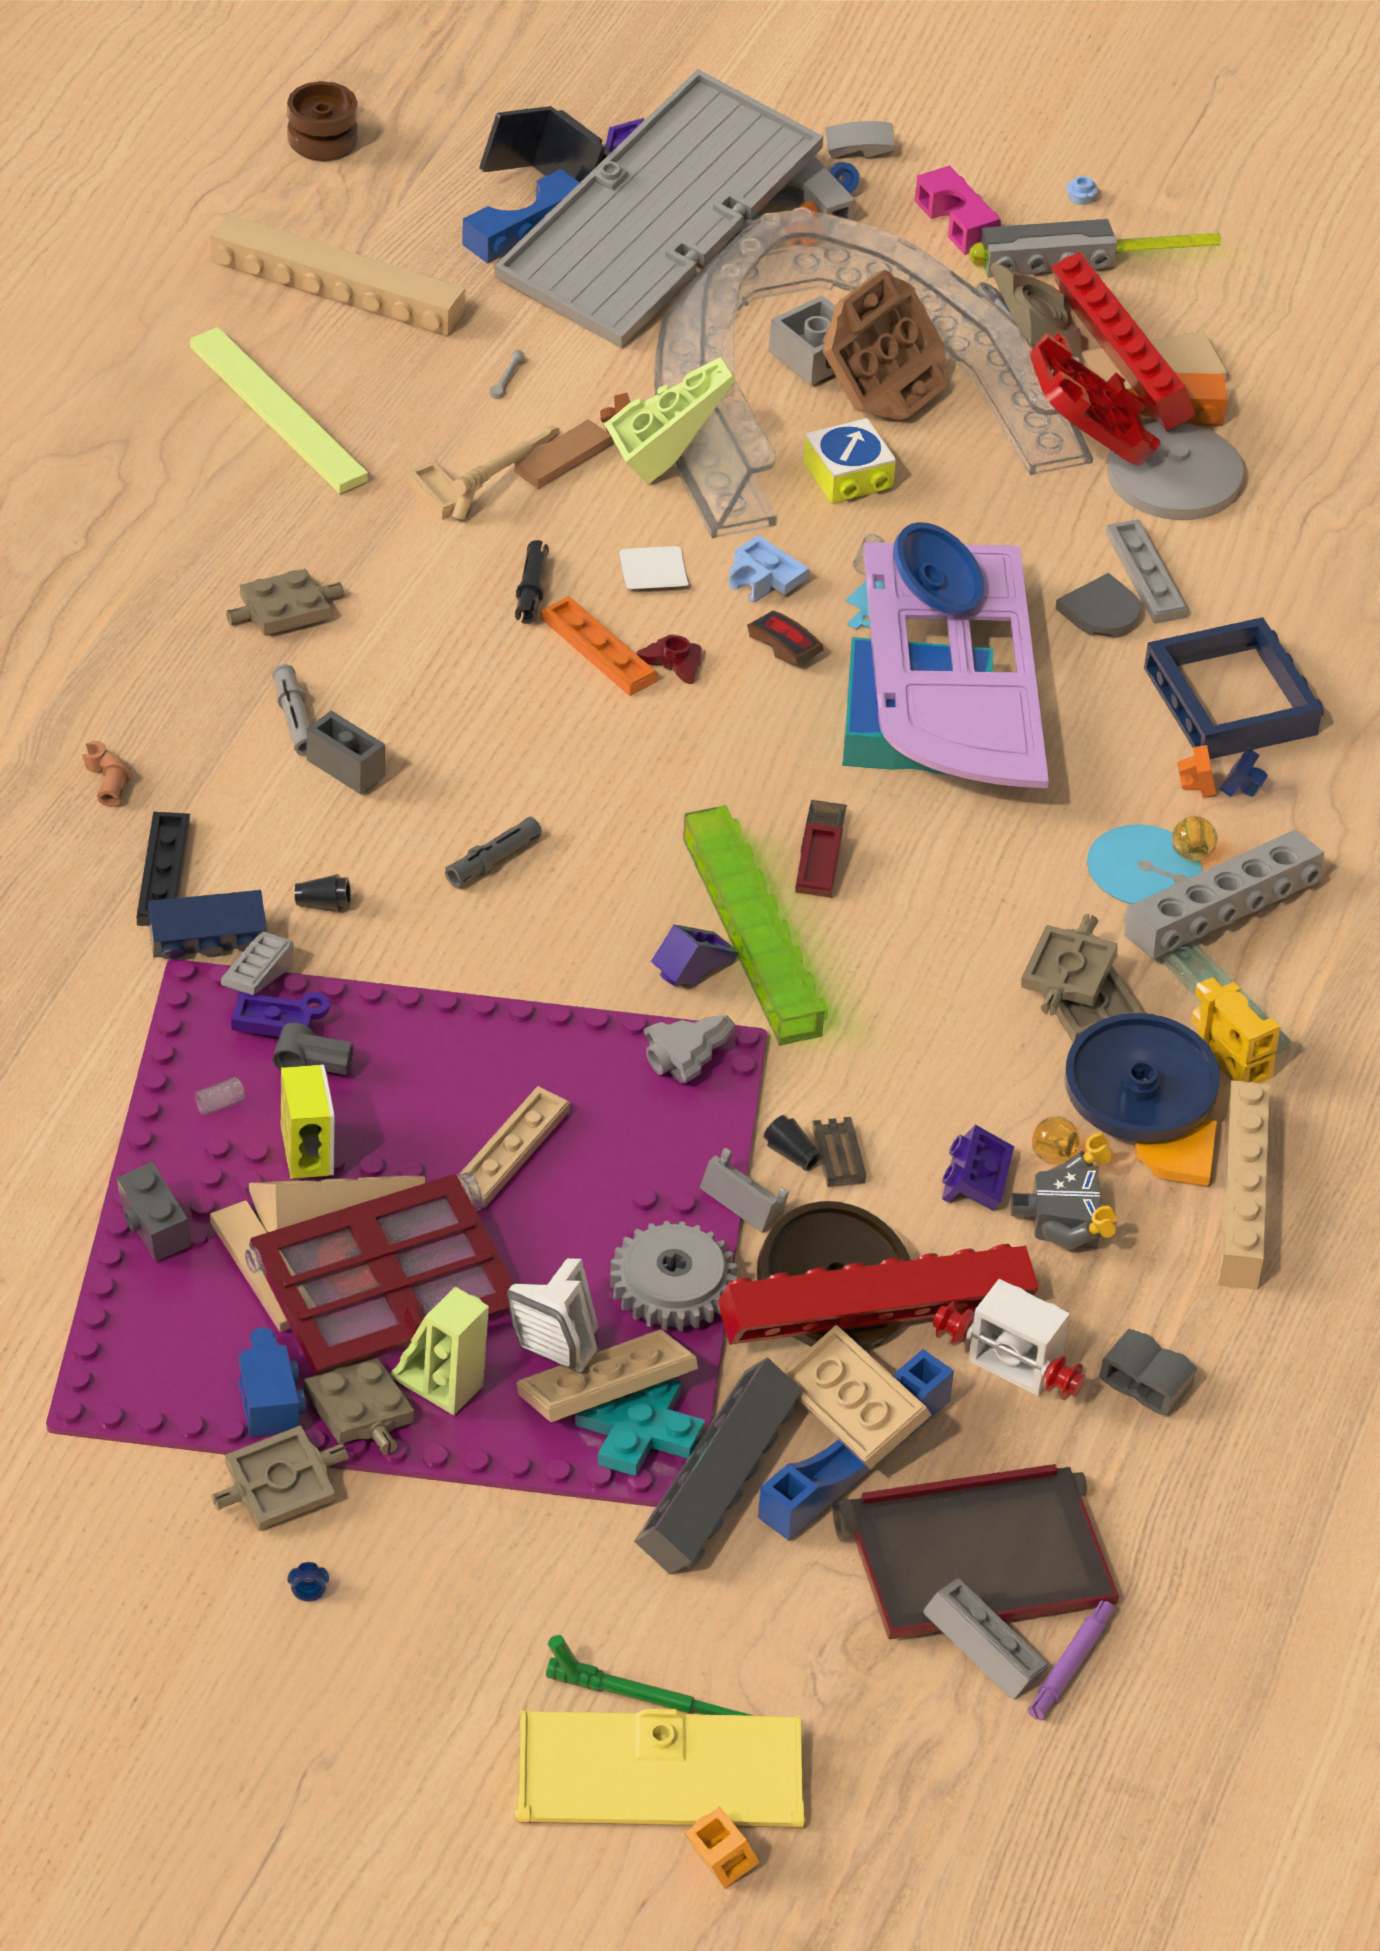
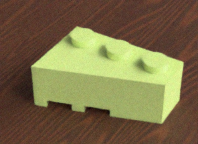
[390,1287,489,1415]

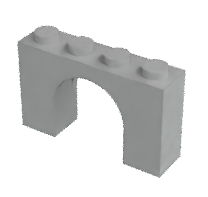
[727,157,855,261]

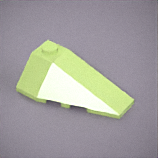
[605,357,736,485]

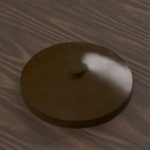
[757,1201,911,1350]

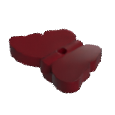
[637,634,702,684]

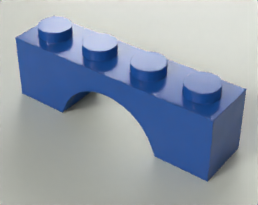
[462,169,580,264]

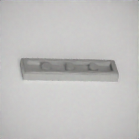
[1106,519,1188,623]

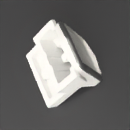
[507,1258,599,1372]

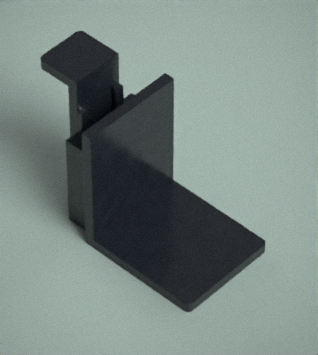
[479,106,611,182]

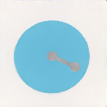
[1087,824,1202,904]

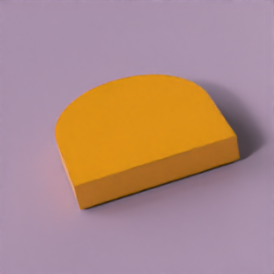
[1135,1119,1217,1186]

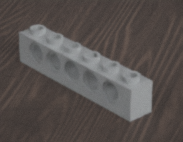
[1124,830,1324,959]

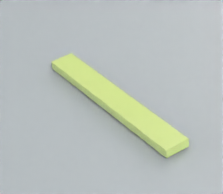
[190,327,368,494]

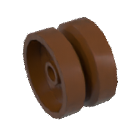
[287,81,358,160]

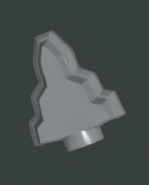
[644,1015,735,1084]

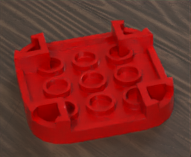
[1029,332,1161,466]

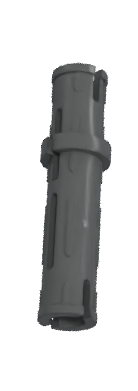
[445,817,542,887]

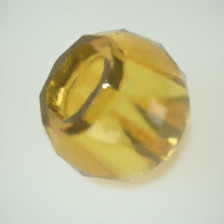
[1171,816,1218,861]
[1032,1116,1080,1165]

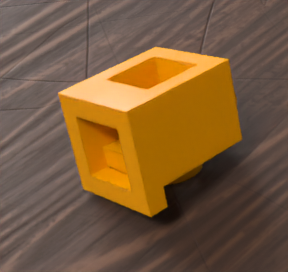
[684,1806,760,1889]

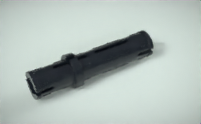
[515,540,549,624]

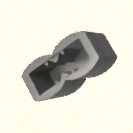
[1099,1329,1197,1416]

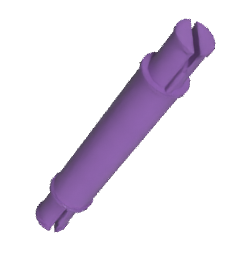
[1028,1600,1115,1720]

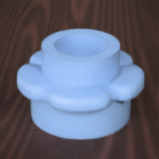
[1066,176,1098,205]

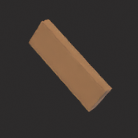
[514,419,612,489]

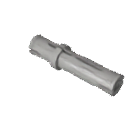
[272,664,310,756]

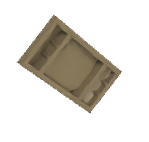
[990,262,1083,364]

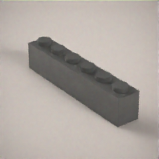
[634,1357,802,1574]

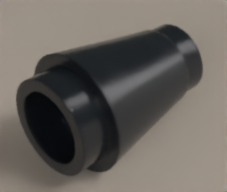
[294,874,351,911]
[763,1115,821,1171]

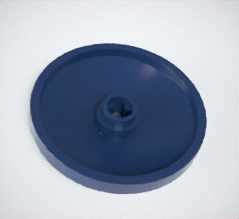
[1065,1013,1220,1142]

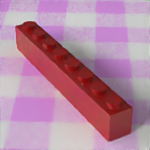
[1051,252,1196,431]
[718,1244,1039,1345]

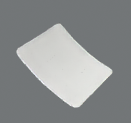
[619,546,689,589]

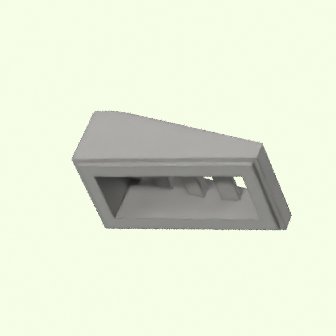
[221,932,294,995]

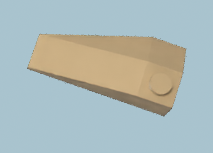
[249,1176,425,1232]

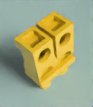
[1191,977,1281,1083]

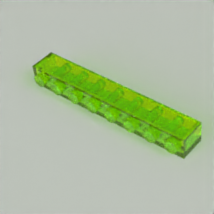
[683,805,828,1046]

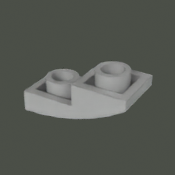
[826,121,896,159]

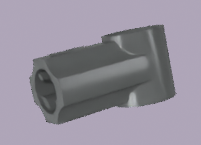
[272,1023,354,1075]

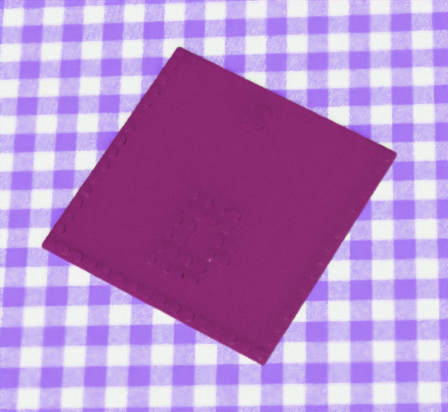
[46,959,767,1507]

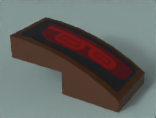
[747,610,824,665]

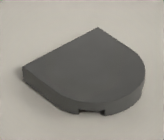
[1055,573,1140,637]

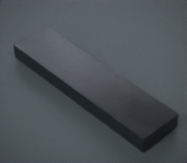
[136,811,190,926]

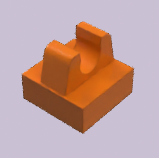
[1177,745,1216,798]

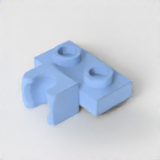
[729,535,809,602]

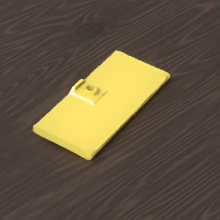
[515,1709,806,1827]

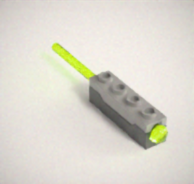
[969,219,1221,278]

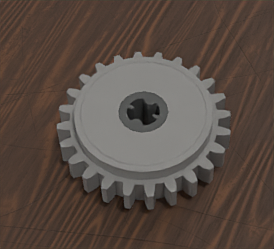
[610,1221,737,1331]

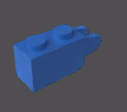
[238,1326,306,1437]

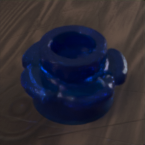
[287,1562,329,1602]

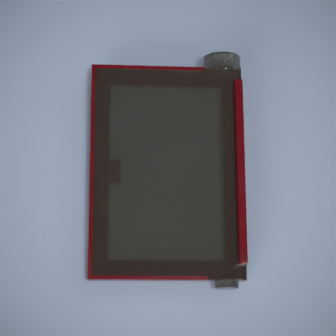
[833,1464,1119,1640]

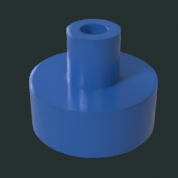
[828,162,859,193]

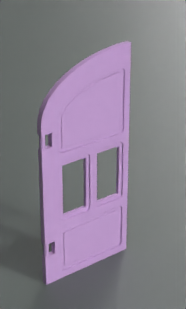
[863,542,1049,788]

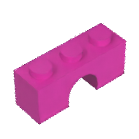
[915,165,1001,255]

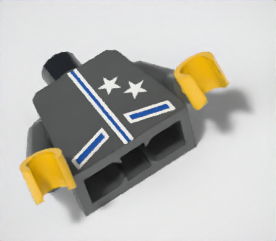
[1010,1133,1118,1250]

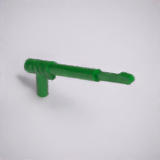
[546,1635,753,1716]

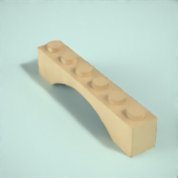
[1218,1080,1270,1290]

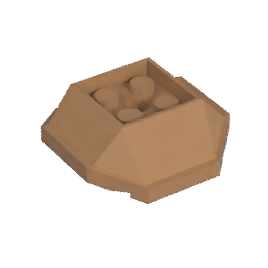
[823,270,948,420]

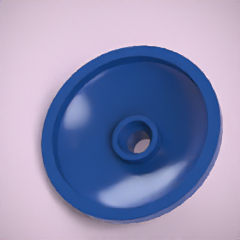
[893,522,984,615]

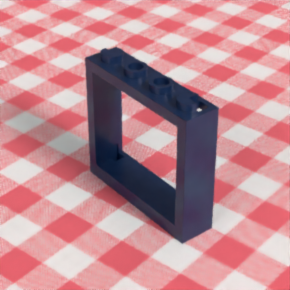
[1144,617,1324,759]

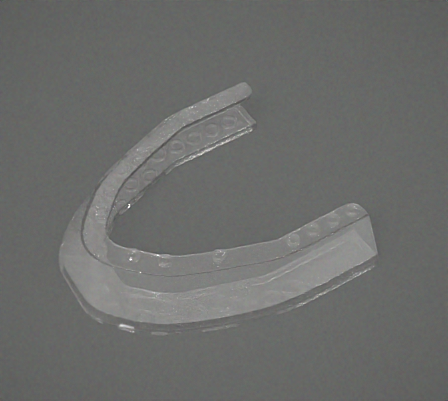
[654,207,1093,538]

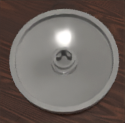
[1107,422,1244,520]

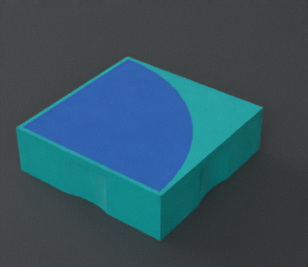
[842,637,994,775]

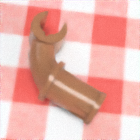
[82,741,132,807]

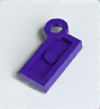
[231,992,330,1037]

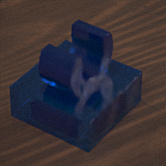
[1219,747,1268,797]

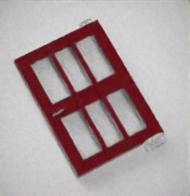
[245,1172,514,1376]

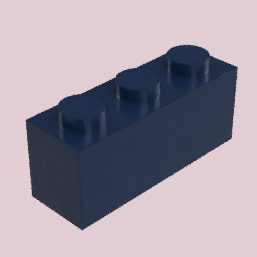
[148,890,267,960]

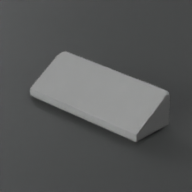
[924,1578,1049,1699]

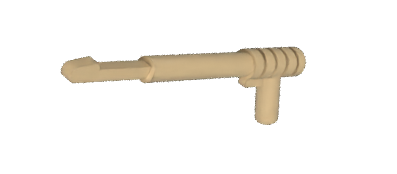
[452,425,559,521]

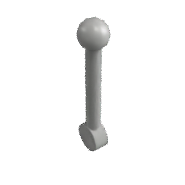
[490,350,525,399]

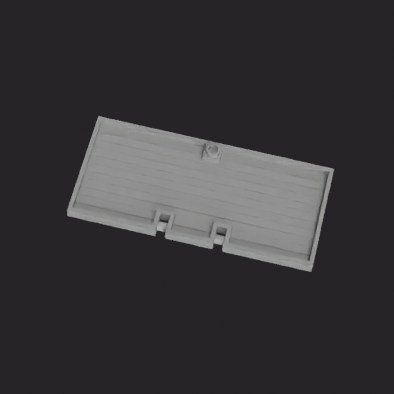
[494,69,823,348]

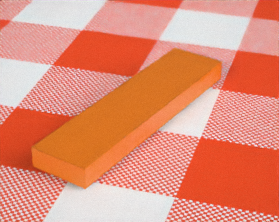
[541,596,658,696]

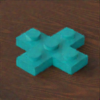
[575,1379,705,1476]

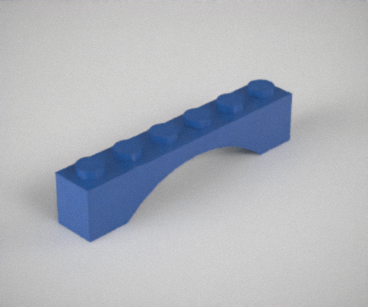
[758,1349,954,1541]

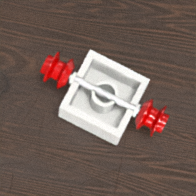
[933,1279,1086,1401]

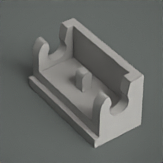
[700,1147,789,1232]

